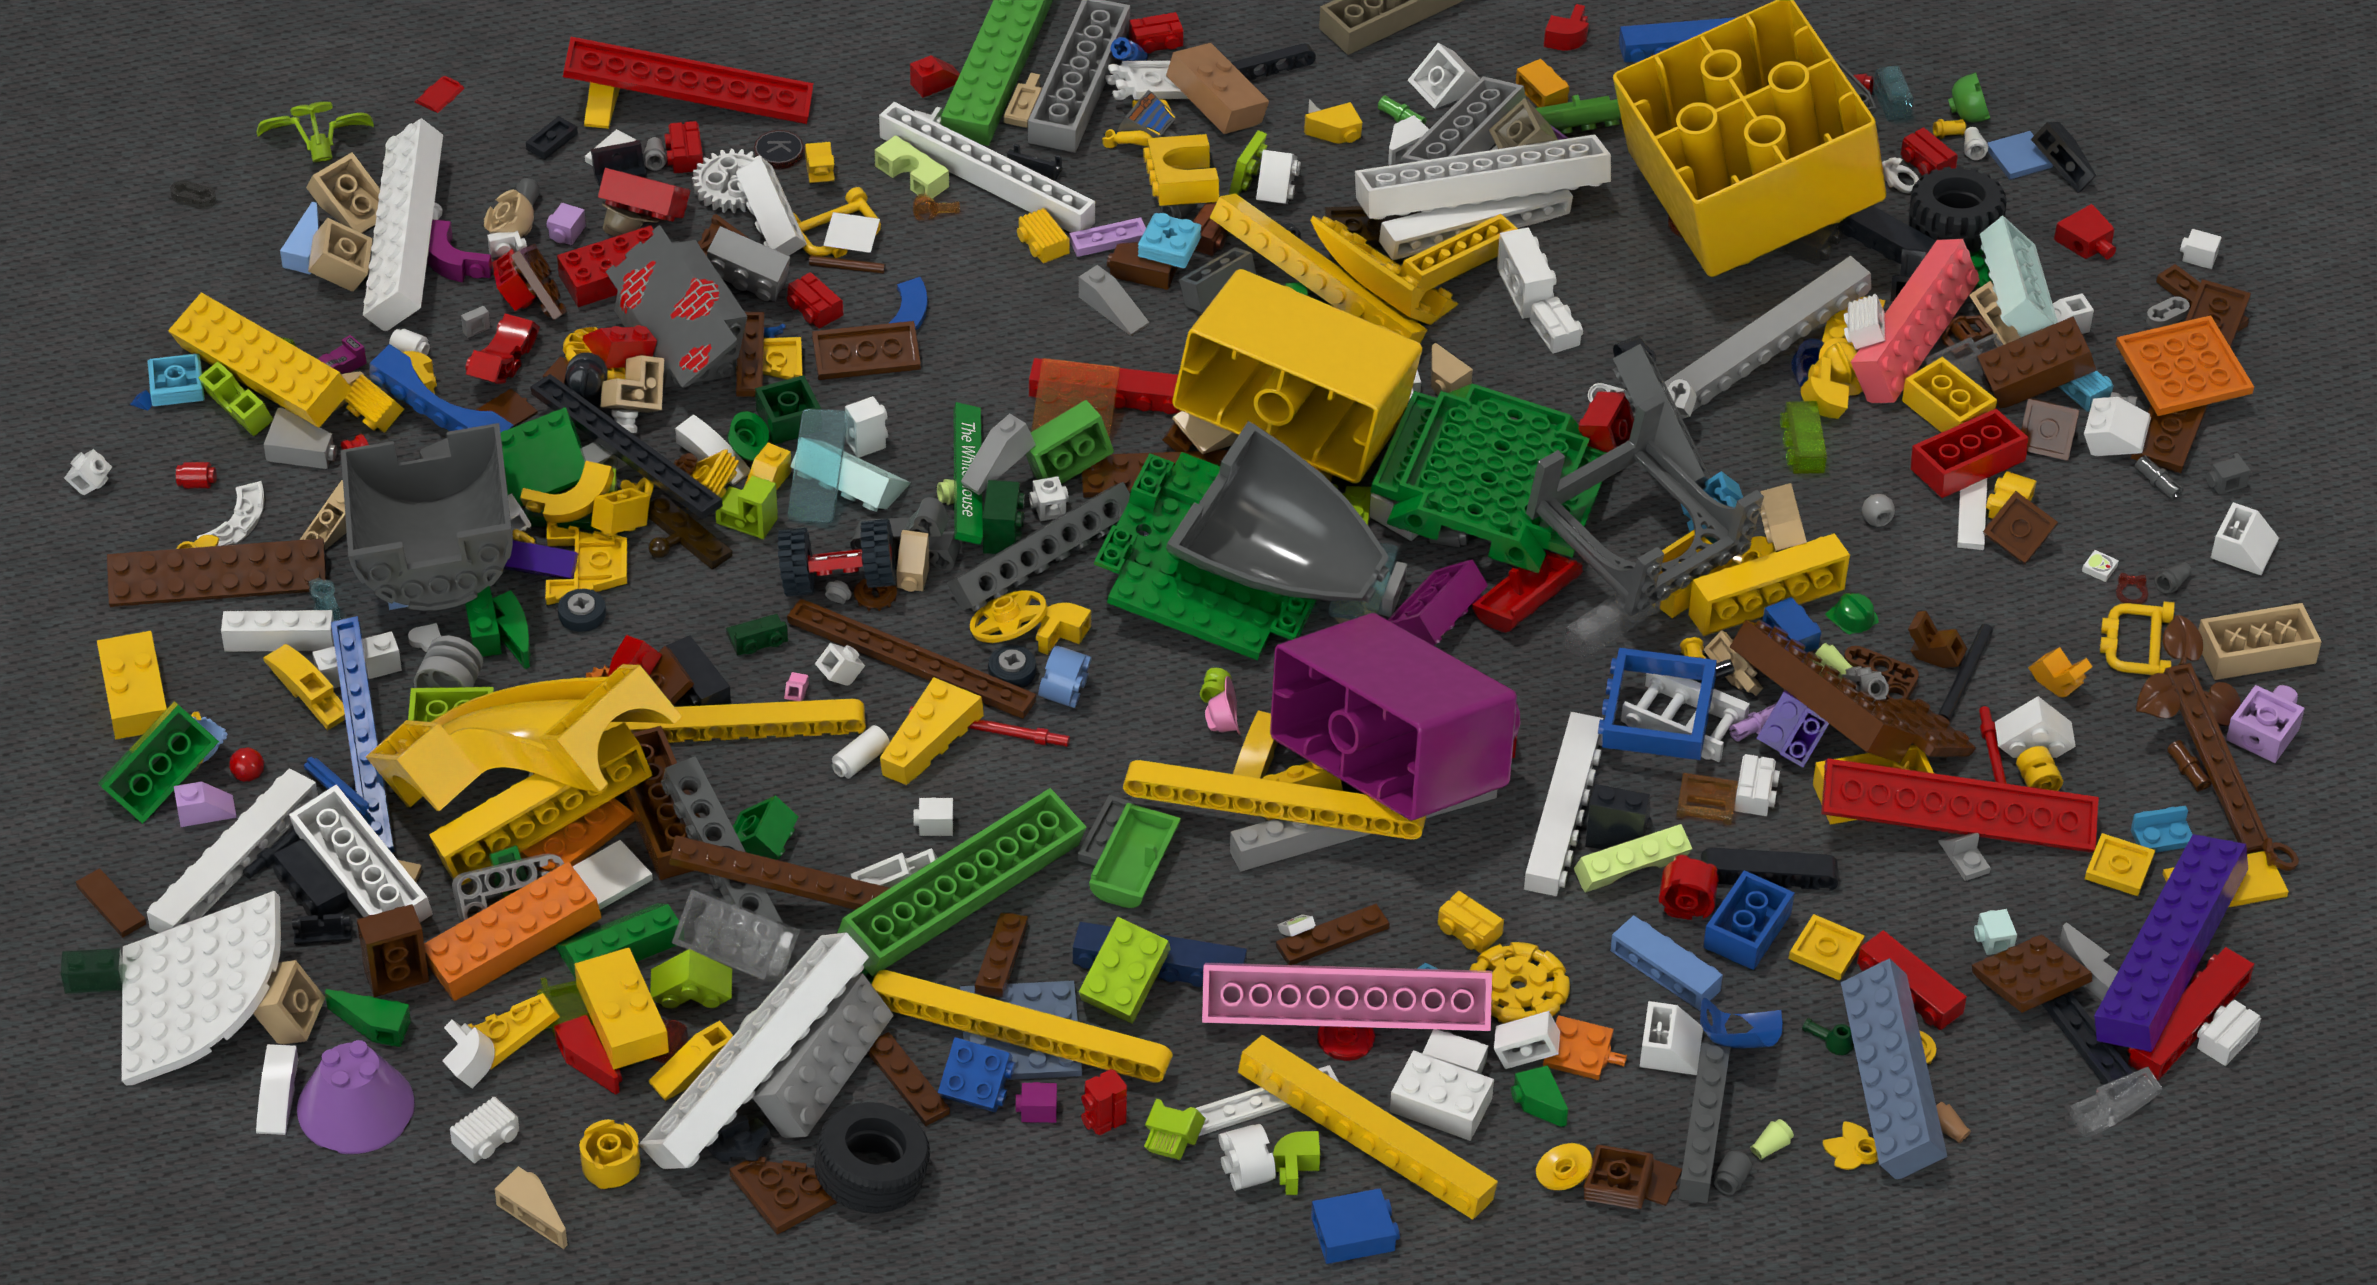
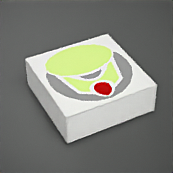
[2082,550,2119,582]
[1277,915,1316,936]

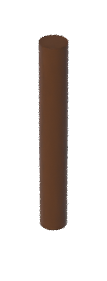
[809,256,885,274]

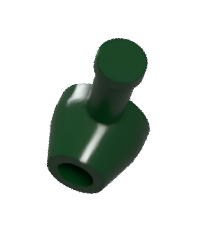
[1802,1018,1854,1055]

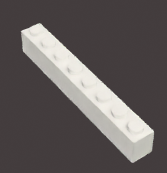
[1379,189,1573,260]
[1524,712,1603,896]
[147,768,318,933]

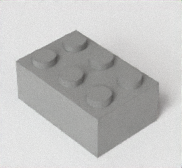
[707,226,790,302]

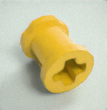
[1680,637,1706,659]

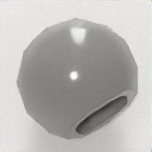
[1862,494,1895,527]

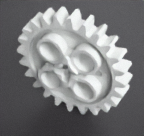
[692,149,768,213]

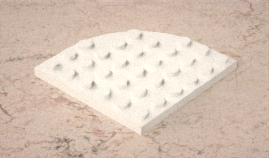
[122,891,281,1086]

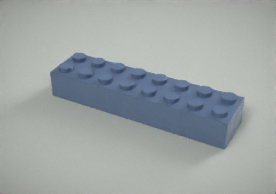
[1841,958,1948,1179]

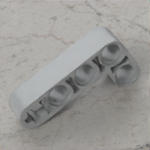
[452,854,564,922]

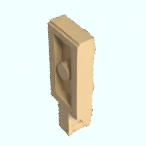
[1004,73,1042,128]
[1704,630,1763,696]

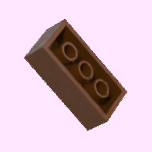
[1977,316,2097,409]

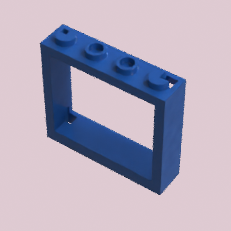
[1598,648,1717,760]

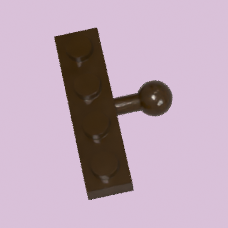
[648,495,733,569]

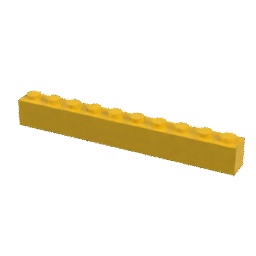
[1210,193,1427,343]
[1238,1035,1498,1219]

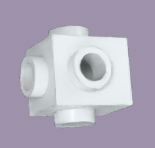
[64,449,112,495]
[1029,477,1069,521]

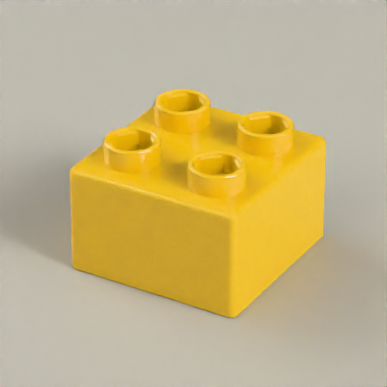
[1613,0,1887,277]

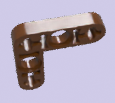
[1844,646,1919,700]

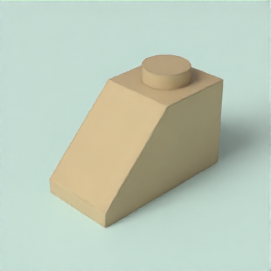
[1431,343,1473,395]
[896,530,929,592]

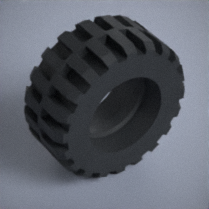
[1908,167,2007,253]

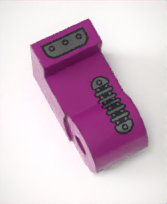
[318,335,367,374]

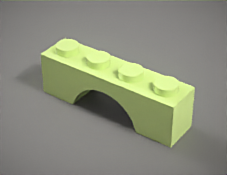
[1574,824,1692,893]

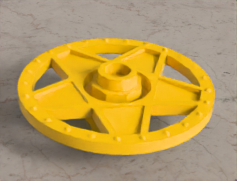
[970,591,1047,643]

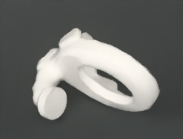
[1882,157,1919,194]

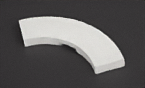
[197,481,264,546]

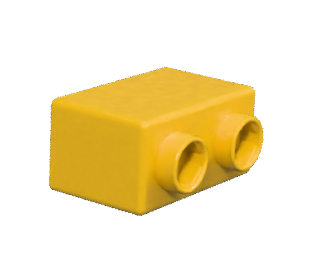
[1172,269,1422,483]

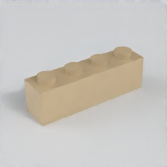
[1761,483,1807,551]

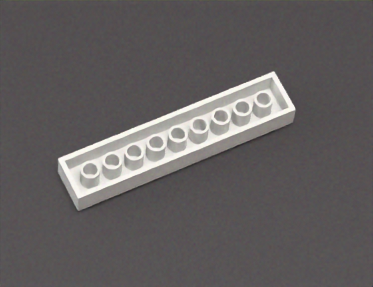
[363,118,443,331]
[1355,135,1611,219]
[639,933,869,1169]

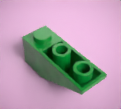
[325,989,411,1047]

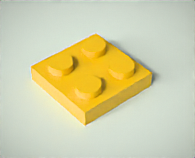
[2085,833,2155,896]
[1789,914,1865,981]

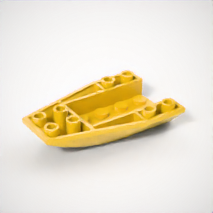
[1310,216,1459,325]

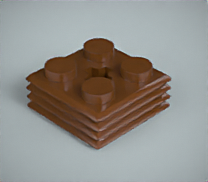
[1584,1144,1654,1209]

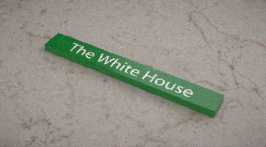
[953,402,983,544]

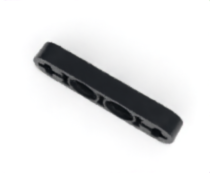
[1232,43,1316,81]

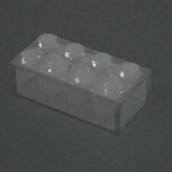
[672,889,800,983]

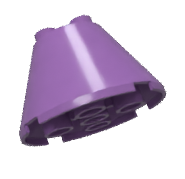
[297,1040,415,1154]

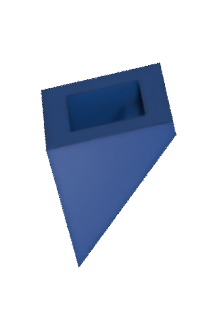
[130,390,152,411]

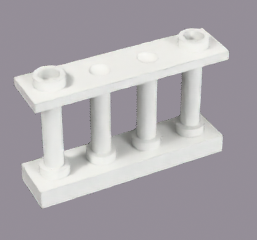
[1621,673,1750,762]

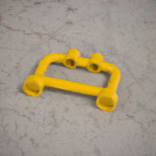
[793,187,881,258]
[2100,601,2175,675]

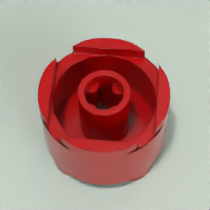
[1659,855,1719,920]

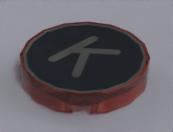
[754,130,804,169]

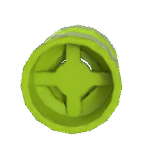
[1200,668,1232,703]

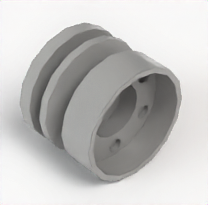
[414,635,483,688]

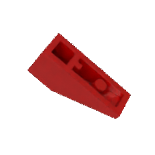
[492,248,536,311]

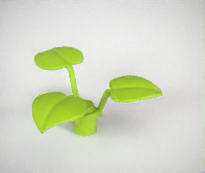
[257,102,374,162]

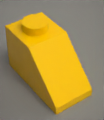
[1304,102,1363,144]
[745,443,792,490]

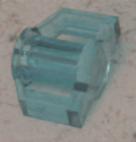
[308,577,341,621]

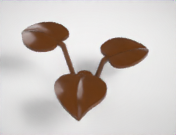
[2136,615,2241,727]

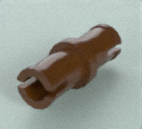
[2167,740,2211,792]

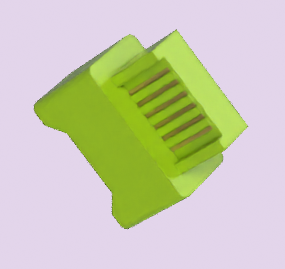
[1144,1099,1206,1160]

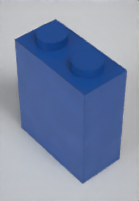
[1311,1188,1400,1264]

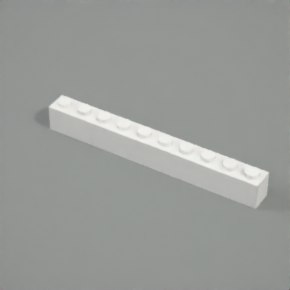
[879,102,1095,233]

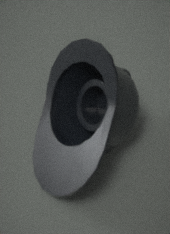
[564,352,608,407]

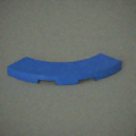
[889,277,927,330]

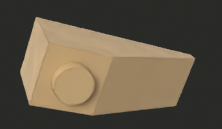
[495,1166,567,1249]

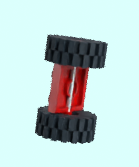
[778,519,897,597]

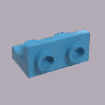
[2131,806,2192,853]

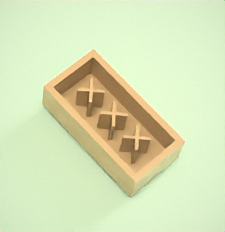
[2199,603,2322,680]

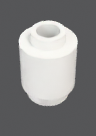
[389,329,430,355]

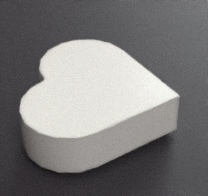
[408,623,441,652]

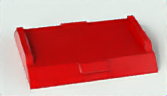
[414,75,465,113]

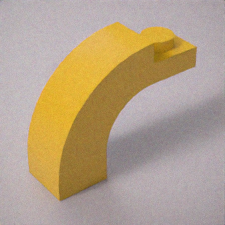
[520,461,614,523]

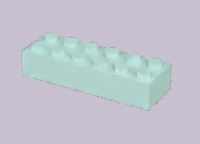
[1980,215,2058,337]

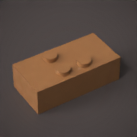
[1166,43,1269,134]

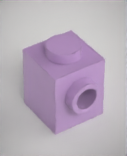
[547,203,586,245]

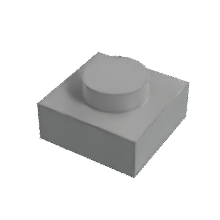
[461,306,490,338]

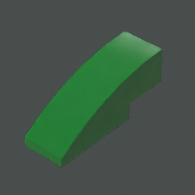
[492,590,531,669]

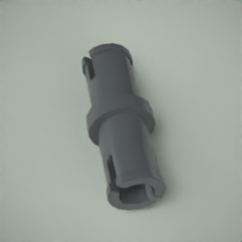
[2135,455,2184,500]

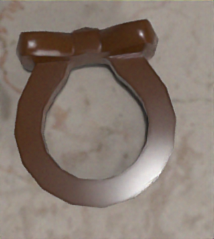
[2261,838,2299,871]

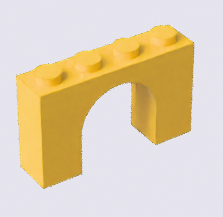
[1143,134,1219,206]

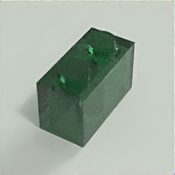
[61,948,123,994]

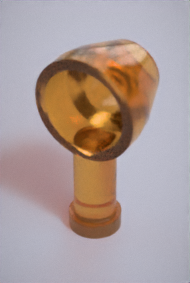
[912,194,960,220]

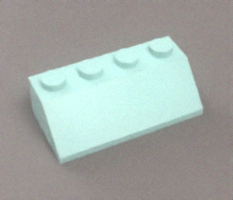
[790,438,911,512]

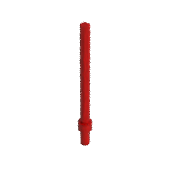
[909,706,1070,747]
[1979,706,2007,784]

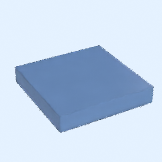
[1987,131,2053,180]

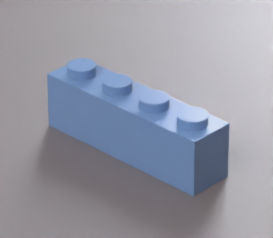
[1610,915,1723,1011]

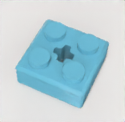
[1138,213,1201,268]
[148,354,205,406]

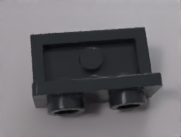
[590,140,647,186]

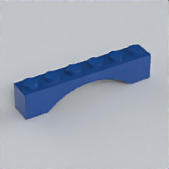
[369,344,513,433]

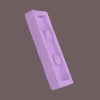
[1069,217,1146,257]

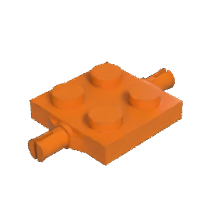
[1543,1015,1627,1080]

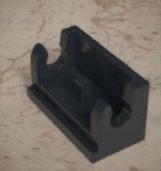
[1007,143,1063,181]

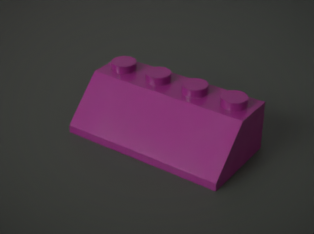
[1388,559,1488,646]

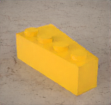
[880,677,984,785]

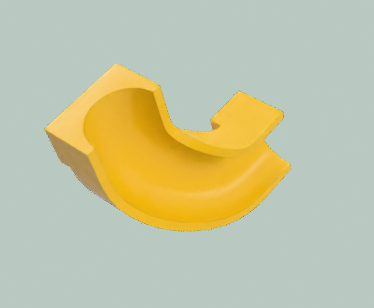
[366,664,682,811]

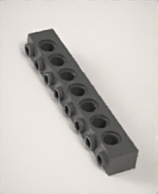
[947,482,1130,611]
[661,756,793,966]

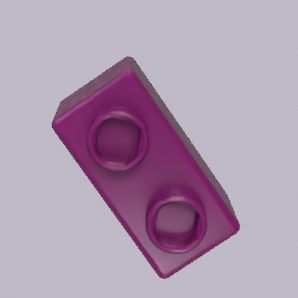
[1270,613,1521,821]

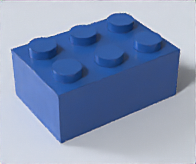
[1703,870,1795,970]

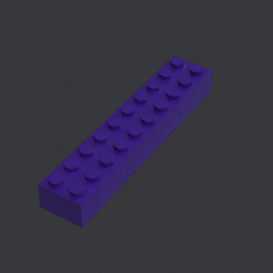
[2094,834,2248,1052]

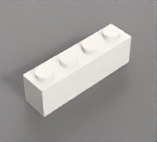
[736,157,807,256]
[221,610,334,652]

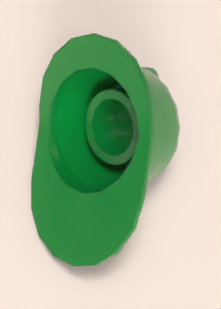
[727,411,769,461]
[1825,593,1879,635]

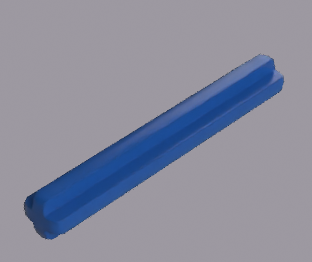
[304,757,369,816]

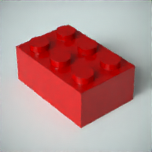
[598,168,691,222]

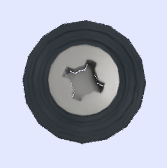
[558,589,606,632]
[988,645,1037,688]

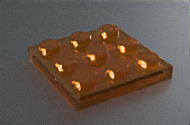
[1031,358,1120,438]

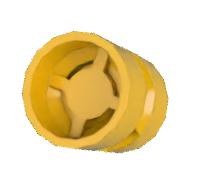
[2016,746,2063,791]

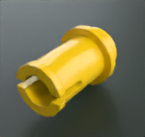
[1933,119,1966,138]

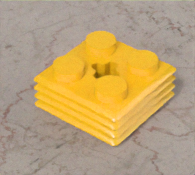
[686,449,739,510]

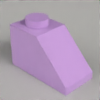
[174,782,236,827]

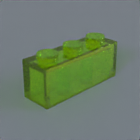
[1780,401,1827,474]

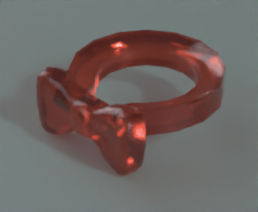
[2116,573,2148,604]

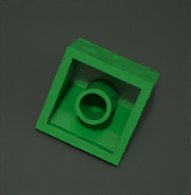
[733,795,799,860]

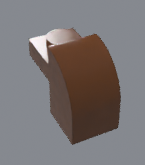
[1908,611,1967,668]

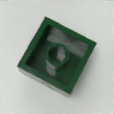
[755,375,823,445]
[983,480,1025,554]

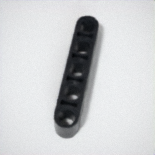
[1701,848,1838,891]

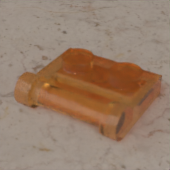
[1676,773,1738,825]

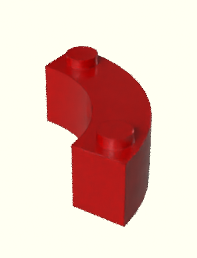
[465,313,540,384]

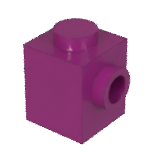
[1016,1082,1057,1123]

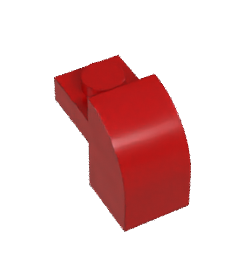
[1544,4,1589,51]

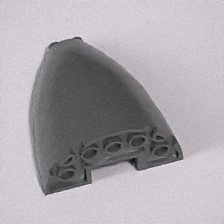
[1166,421,1389,603]

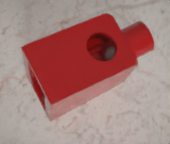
[2054,204,2116,259]

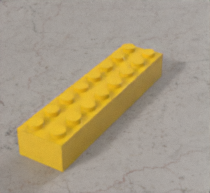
[168,292,352,428]
[429,722,653,885]

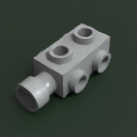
[1842,666,1889,703]

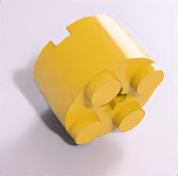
[579,1119,641,1189]

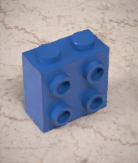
[938,1037,1016,1112]

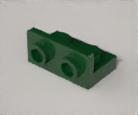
[726,614,788,656]

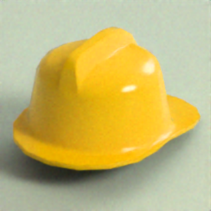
[1819,337,1863,395]

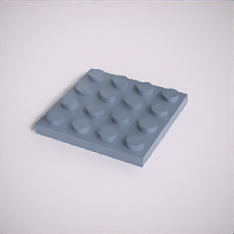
[960,981,1082,1080]

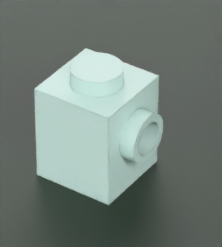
[1974,909,2017,955]

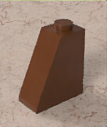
[1107,242,1178,290]

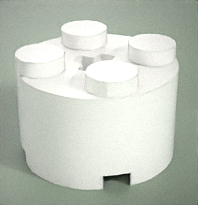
[1218,1124,1276,1191]

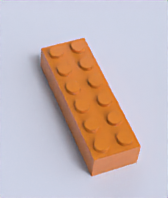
[424,861,602,1001]

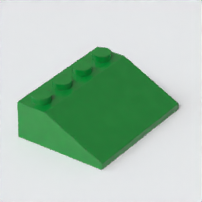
[501,407,586,507]

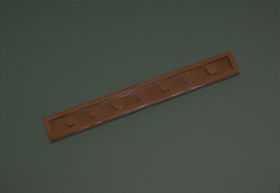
[2164,663,2268,854]

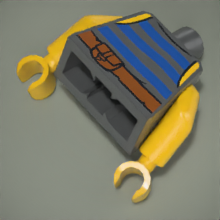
[1102,90,1179,148]

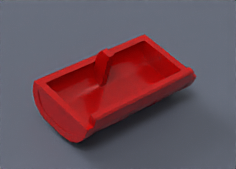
[1472,549,1583,633]

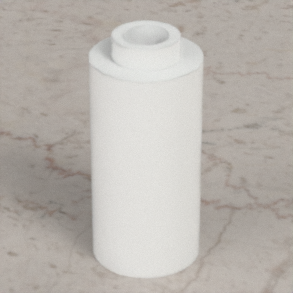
[832,725,890,779]

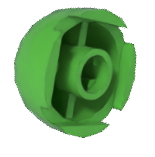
[1948,72,1991,123]

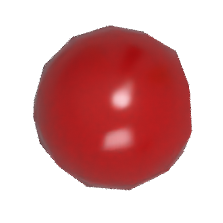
[229,747,265,782]

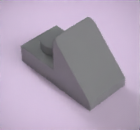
[1938,833,1991,881]

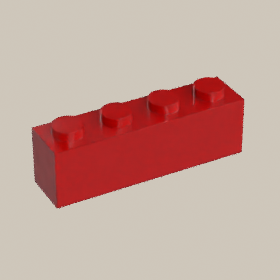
[1857,930,1967,1030]

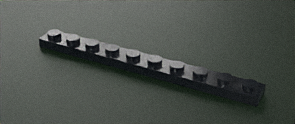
[530,374,723,520]

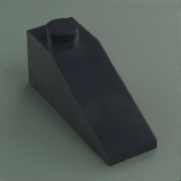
[2031,122,2096,193]

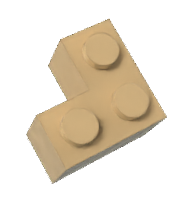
[601,355,664,413]

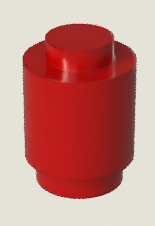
[176,462,217,488]

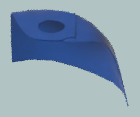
[1700,998,1783,1048]

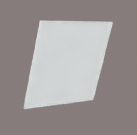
[823,212,880,253]

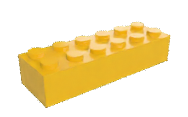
[1688,533,1850,636]

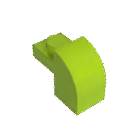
[1273,1131,1320,1195]

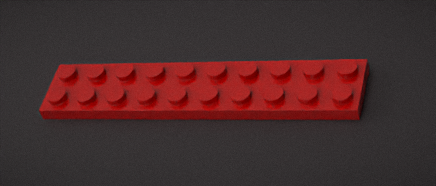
[563,37,814,124]
[1821,758,2099,852]

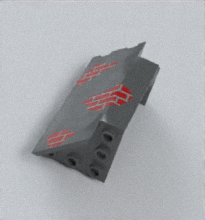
[605,225,747,387]

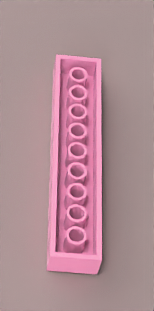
[1202,963,1492,1031]

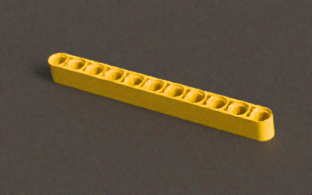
[602,699,866,743]
[1123,760,1426,839]
[871,970,1173,1083]

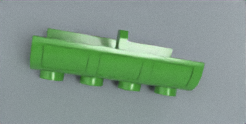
[1536,95,1621,134]
[1089,803,1181,908]

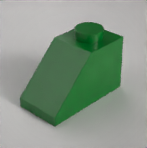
[1511,1065,1568,1127]

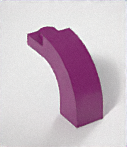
[427,219,493,282]

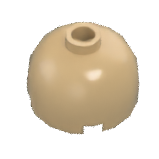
[484,189,534,238]

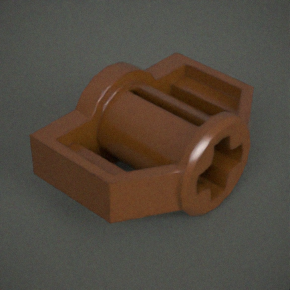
[1942,315,1994,357]

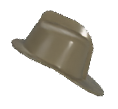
[602,203,660,237]

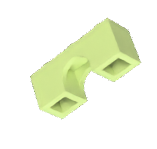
[875,135,949,201]

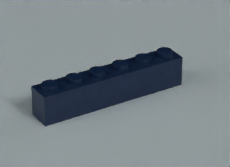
[1073,922,1247,987]

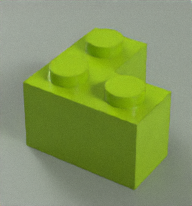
[715,475,778,539]
[650,949,732,1008]

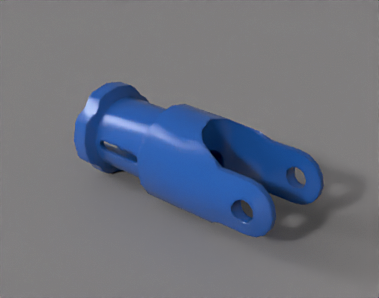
[1110,37,1148,61]

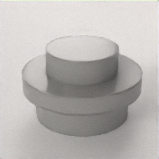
[825,580,852,604]

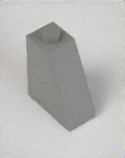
[264,408,337,469]

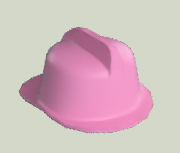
[1205,676,1241,735]

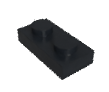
[526,116,578,160]

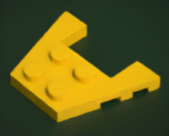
[545,522,628,605]

